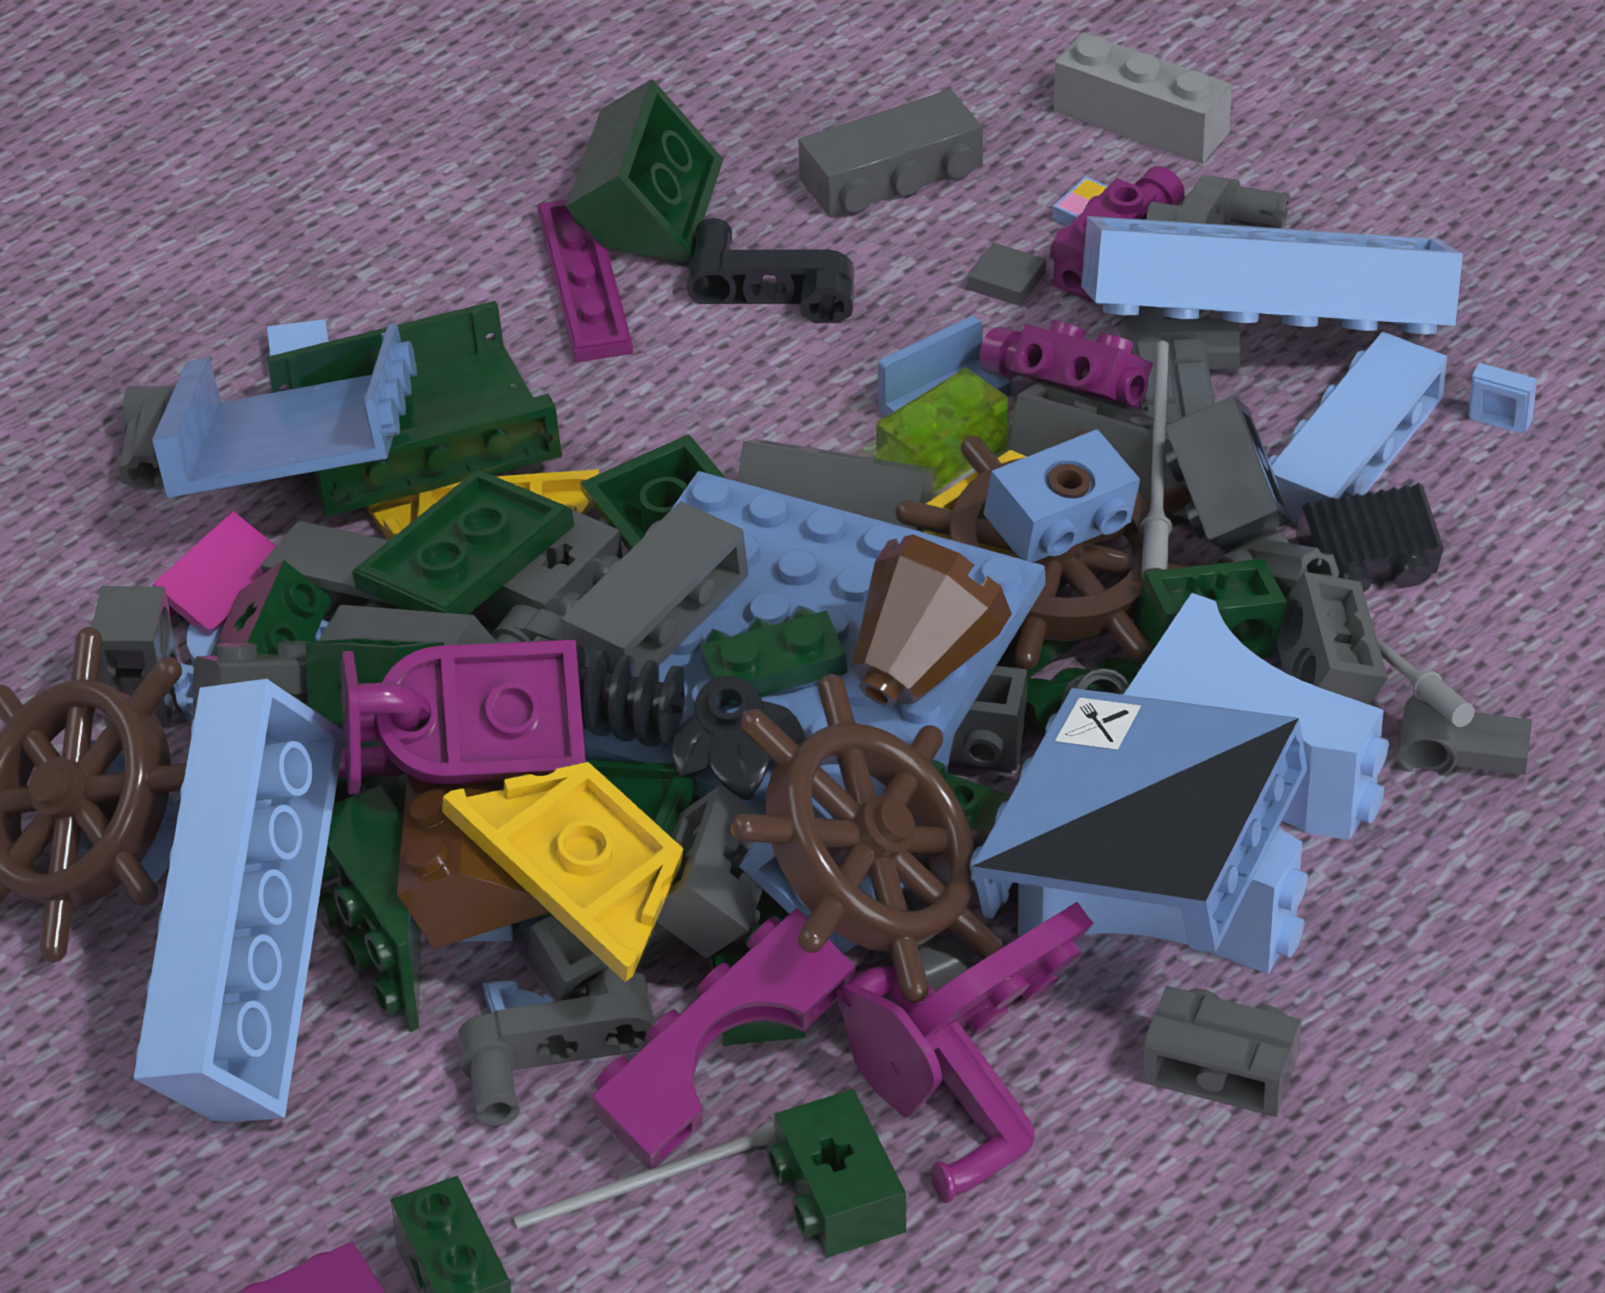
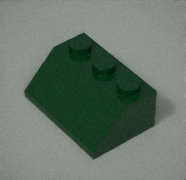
[566,79,723,263]
[580,434,727,551]

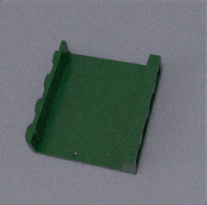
[265,301,562,517]

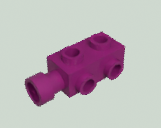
[1050,166,1185,302]
[980,320,1153,409]

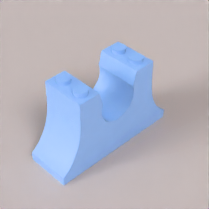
[1018,593,1389,974]

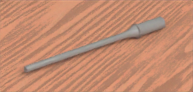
[1140,341,1172,579]
[1376,636,1475,727]
[512,1115,776,1229]

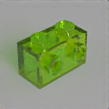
[876,367,1008,494]

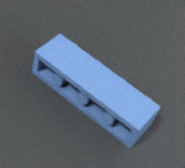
[1269,331,1447,526]

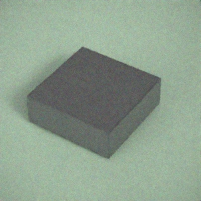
[968,242,1046,306]

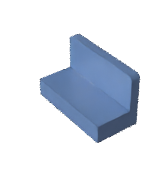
[878,316,1011,443]

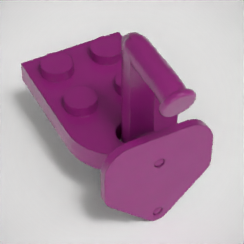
[338,640,586,795]
[837,902,1094,1203]

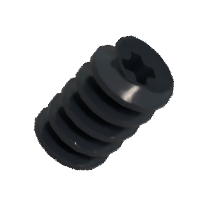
[576,645,685,747]

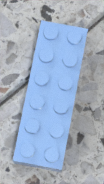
[1081,216,1463,334]
[133,679,344,1122]

